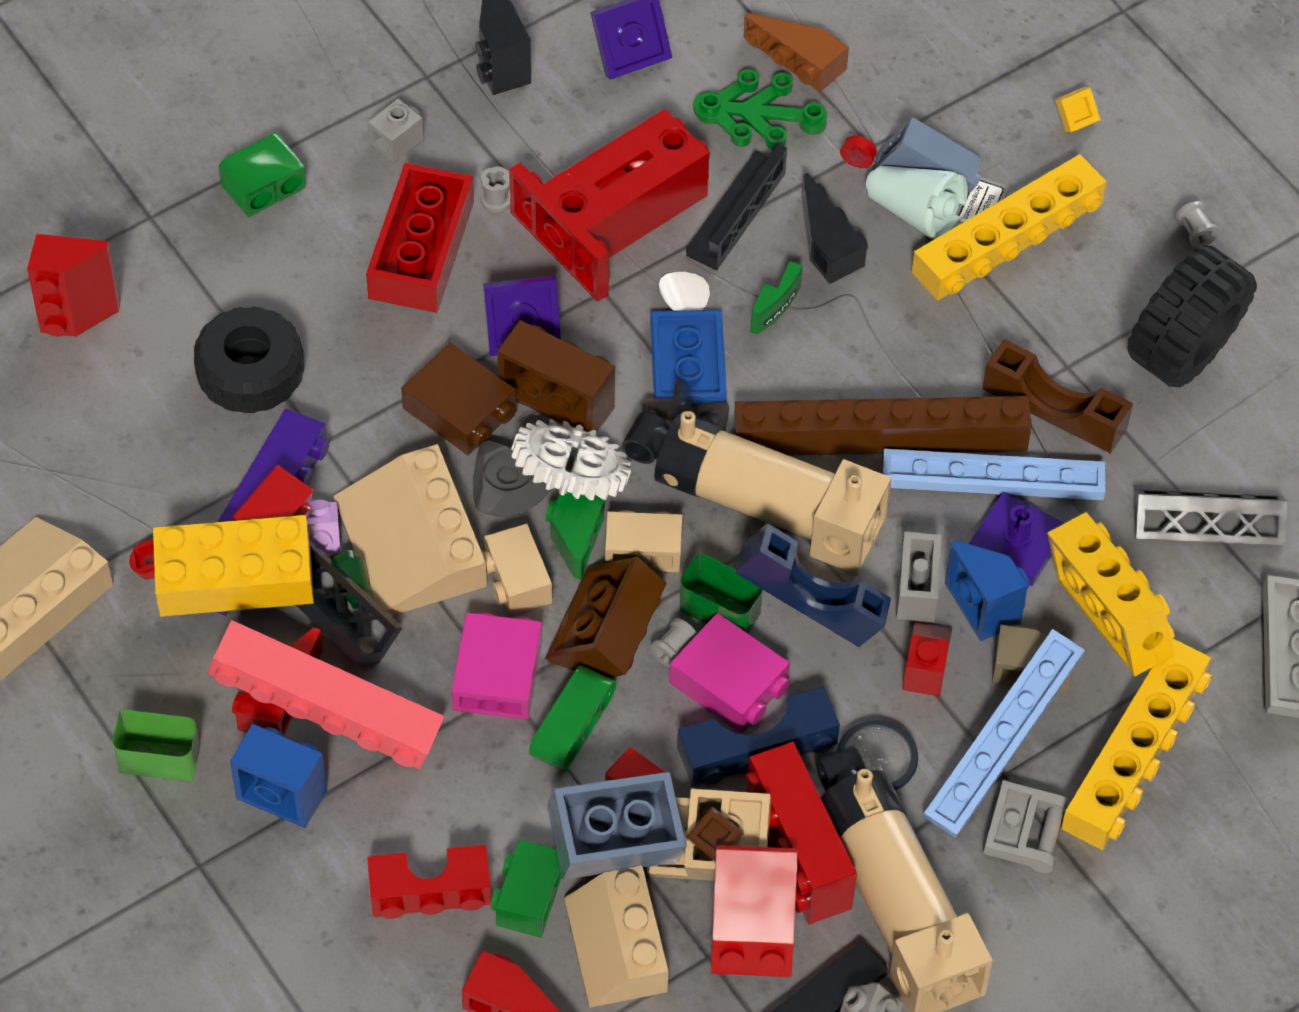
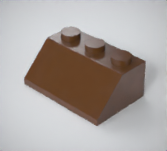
[545,557,667,678]

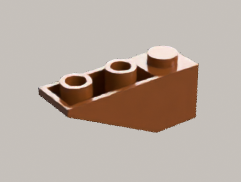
[743,13,849,92]

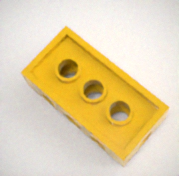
[1047,512,1175,677]

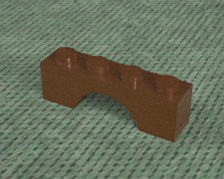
[982,339,1133,454]

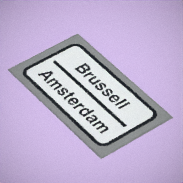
[956,177,1009,225]

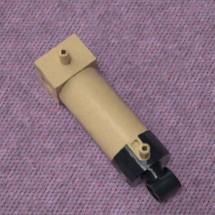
[621,411,892,575]
[815,745,993,1012]

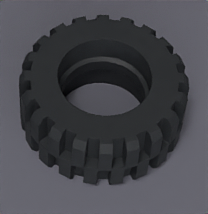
[1127,246,1257,387]

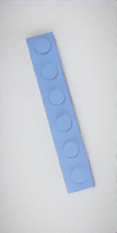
[882,449,1105,501]
[923,629,1085,839]

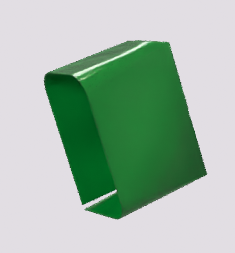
[219,133,306,217]
[679,552,762,633]

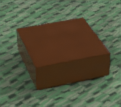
[686,807,743,863]

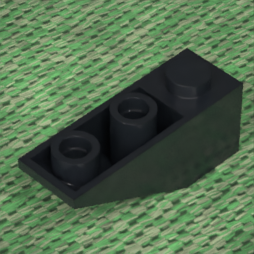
[801,173,868,284]

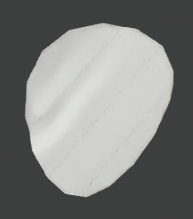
[659,271,710,311]

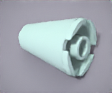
[866,166,968,239]

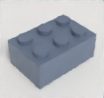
[547,772,687,880]

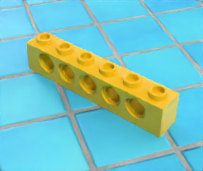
[911,154,1107,301]
[1061,639,1213,851]

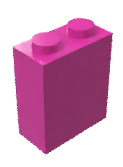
[452,612,542,720]
[669,613,790,733]

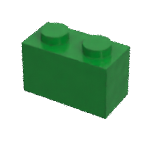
[490,840,562,938]

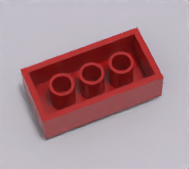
[366,163,474,313]
[745,742,857,925]

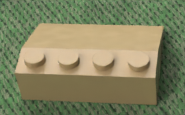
[333,444,487,616]
[0,517,113,681]

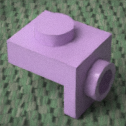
[307,500,341,556]

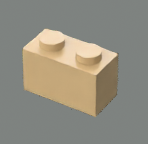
[605,510,682,573]
[482,524,552,617]

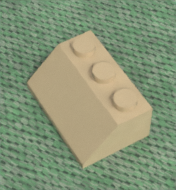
[564,865,669,1008]

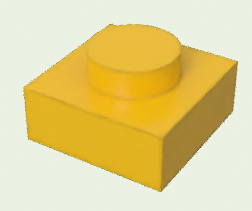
[1055,87,1101,132]

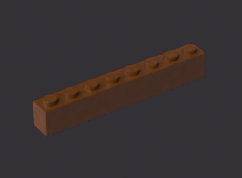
[733,396,1032,456]

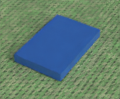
[650,310,727,407]

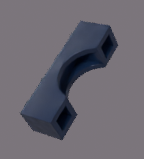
[735,523,891,647]
[677,687,840,787]

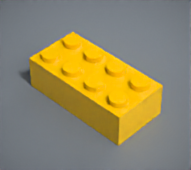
[153,515,314,617]

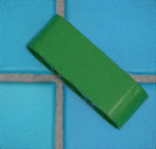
[529,665,617,771]

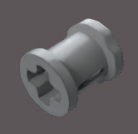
[480,166,510,213]
[1175,201,1219,248]
[650,618,698,668]

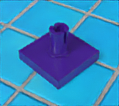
[590,0,672,80]
[483,276,561,356]
[969,492,1064,586]

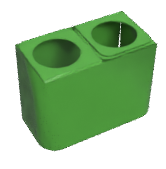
[112,709,200,782]

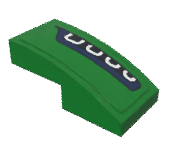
[750,261,803,334]

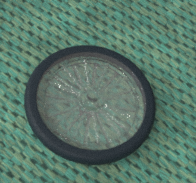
[837,720,918,790]

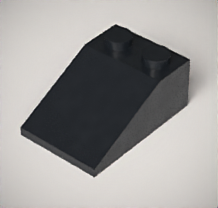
[475,0,531,95]

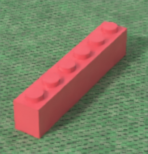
[207,620,444,770]

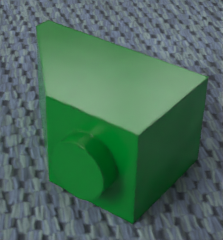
[545,492,605,579]

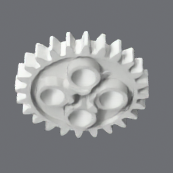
[511,420,631,500]

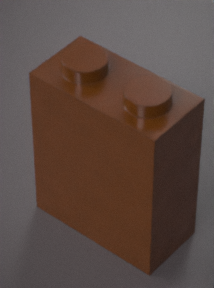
[401,342,517,456]

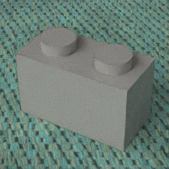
[896,532,942,623]

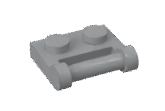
[983,780,1070,874]

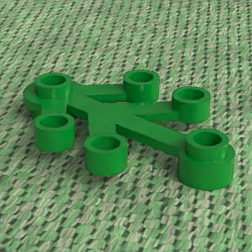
[693,69,827,150]

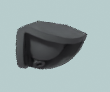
[473,440,552,517]

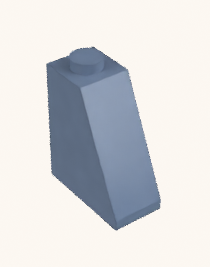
[871,117,983,192]

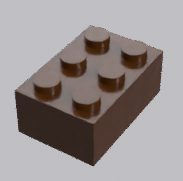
[497,320,615,433]

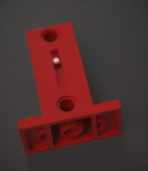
[509,109,710,302]

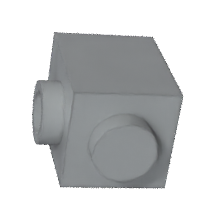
[368,99,424,163]

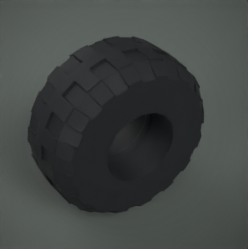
[194,306,304,413]

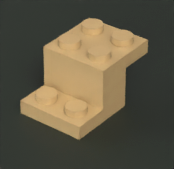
[649,789,771,881]

